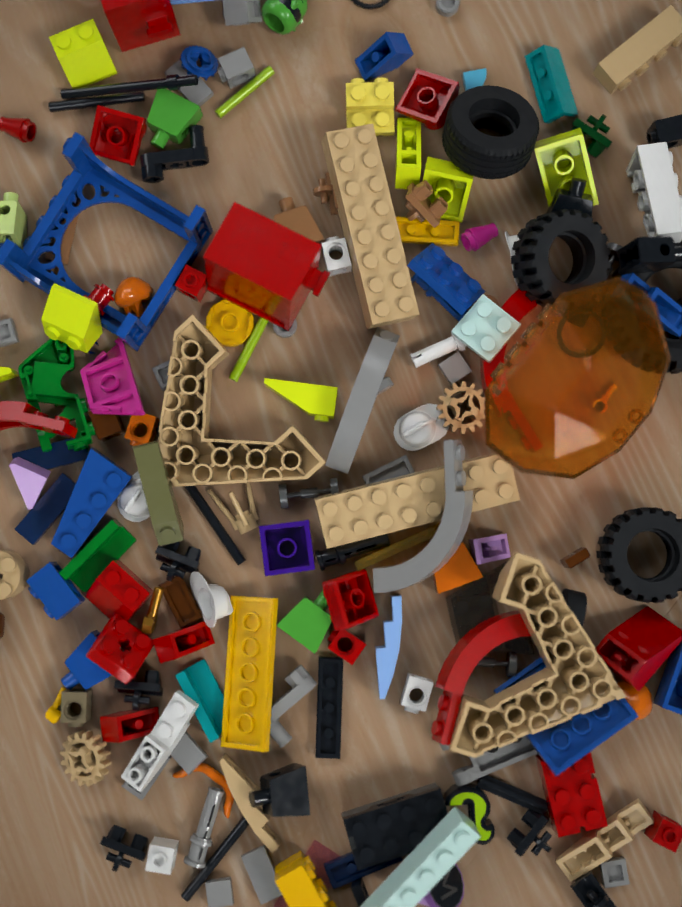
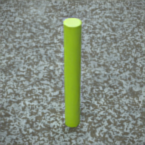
[215,66,275,119]
[229,317,268,382]

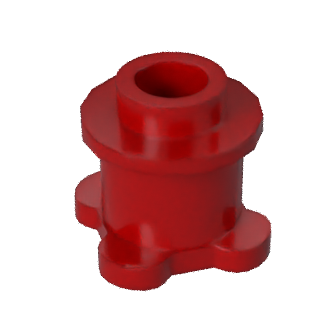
[83,283,115,316]

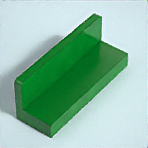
[59,519,137,592]

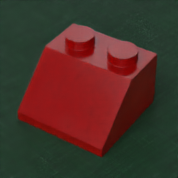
[85,560,153,622]

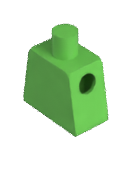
[147,89,203,150]
[277,590,332,654]

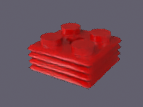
[322,569,379,631]
[86,614,154,684]

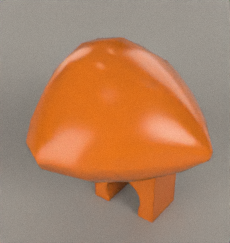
[114,277,153,317]
[617,681,653,720]

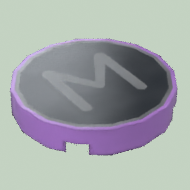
[424,864,464,907]

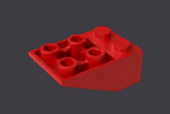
[595,606,682,692]

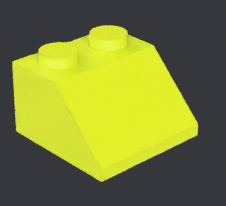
[49,19,118,88]
[422,157,473,223]
[41,283,103,353]

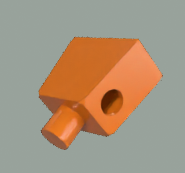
[433,542,483,594]

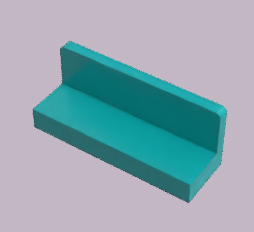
[524,45,578,124]
[175,659,224,743]

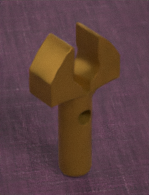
[141,586,164,634]

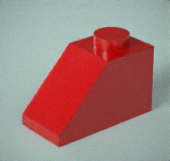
[152,621,215,663]
[100,707,160,743]

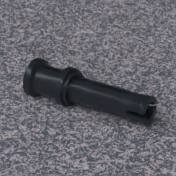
[315,534,390,571]

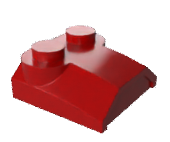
[395,68,460,130]
[89,105,147,166]

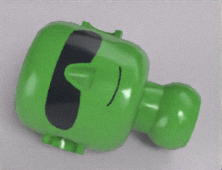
[261,0,308,35]

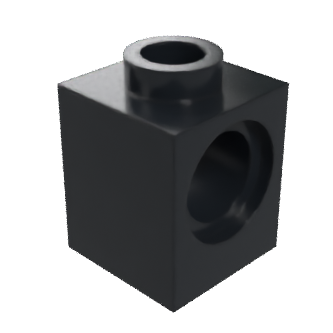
[646,114,682,149]

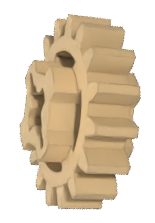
[436,381,490,435]
[60,729,111,787]

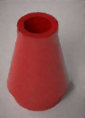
[0,117,37,143]

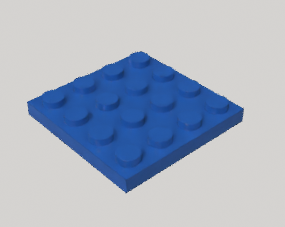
[494,657,639,777]

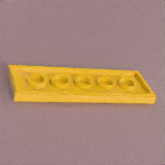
[221,595,278,752]

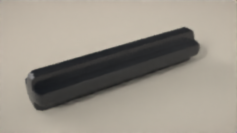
[477,775,548,815]

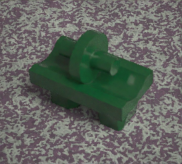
[572,114,612,158]

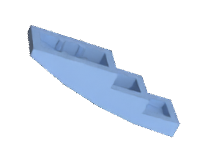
[375,595,402,699]

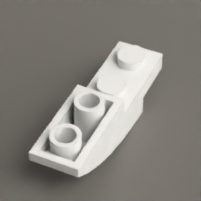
[121,690,199,792]

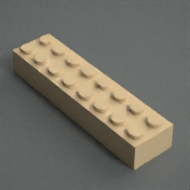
[321,124,419,329]
[314,451,520,549]

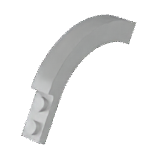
[373,440,473,593]

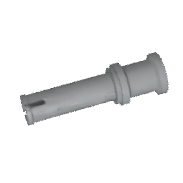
[184,787,224,868]

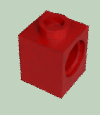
[175,264,208,303]
[327,629,367,665]
[644,810,682,853]

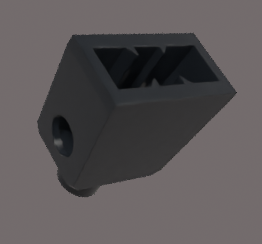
[547,178,593,217]
[617,237,682,275]
[249,763,311,817]

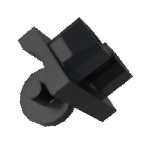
[155,542,201,581]
[114,670,163,711]
[507,809,552,857]
[100,825,148,872]
[570,871,616,907]

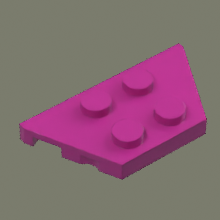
[80,338,145,416]

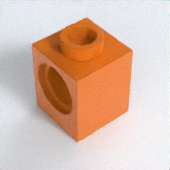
[124,413,160,446]

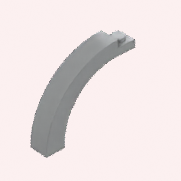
[325,327,400,474]

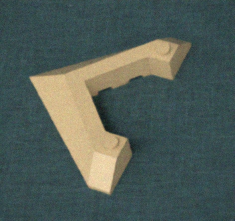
[158,314,326,487]
[449,552,626,758]

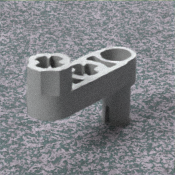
[270,664,317,748]

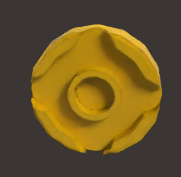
[206,299,254,347]

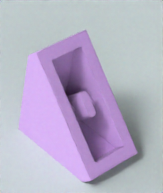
[9,457,51,510]
[469,533,511,565]

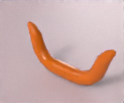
[172,763,234,818]

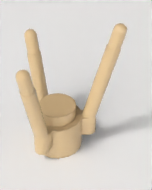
[208,482,259,535]

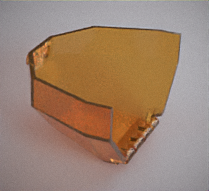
[485,277,671,479]

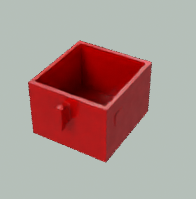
[101,0,181,52]
[203,201,330,331]

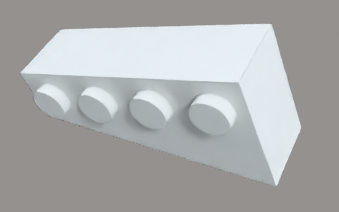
[626,142,682,243]

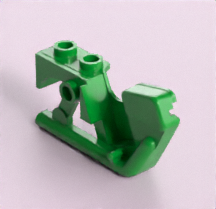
[18,339,96,452]

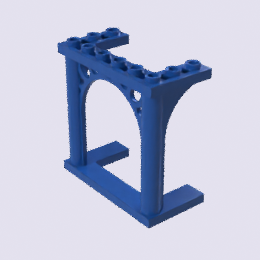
[0,132,213,352]

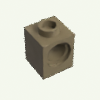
[60,689,92,727]

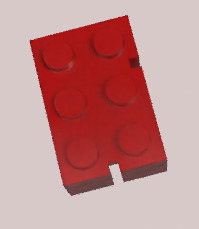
[535,752,608,838]

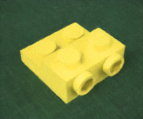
[346,77,395,136]

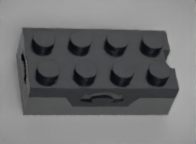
[341,782,448,870]

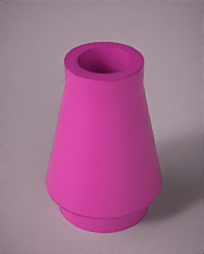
[461,223,499,251]

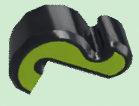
[443,783,495,845]

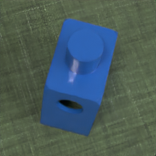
[61,630,112,690]

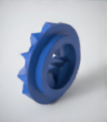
[180,46,218,80]

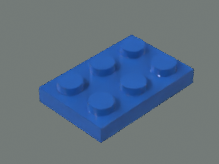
[407,243,486,316]

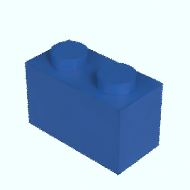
[26,562,86,620]

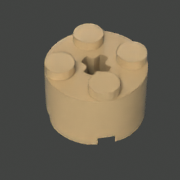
[0,550,30,600]

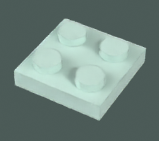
[451,294,521,363]

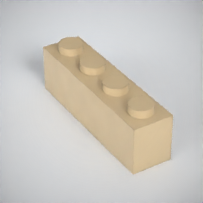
[593,5,682,94]

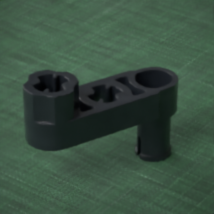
[140,125,209,183]

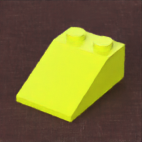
[534,128,599,206]

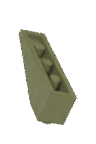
[133,441,184,546]

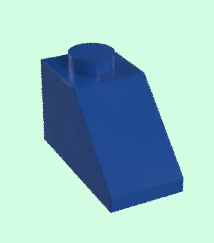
[355,32,413,81]

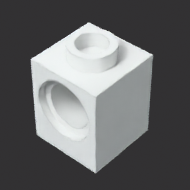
[321,236,352,277]
[400,673,434,714]
[145,836,179,875]

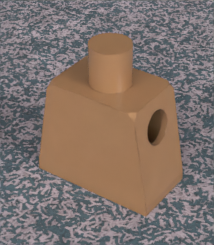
[273,197,324,244]

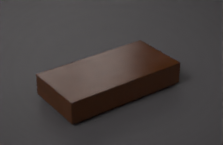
[159,576,203,629]

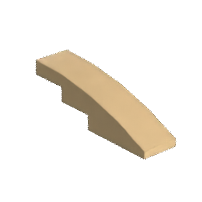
[219,753,281,853]
[555,798,654,882]

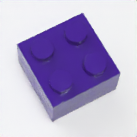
[259,520,316,576]

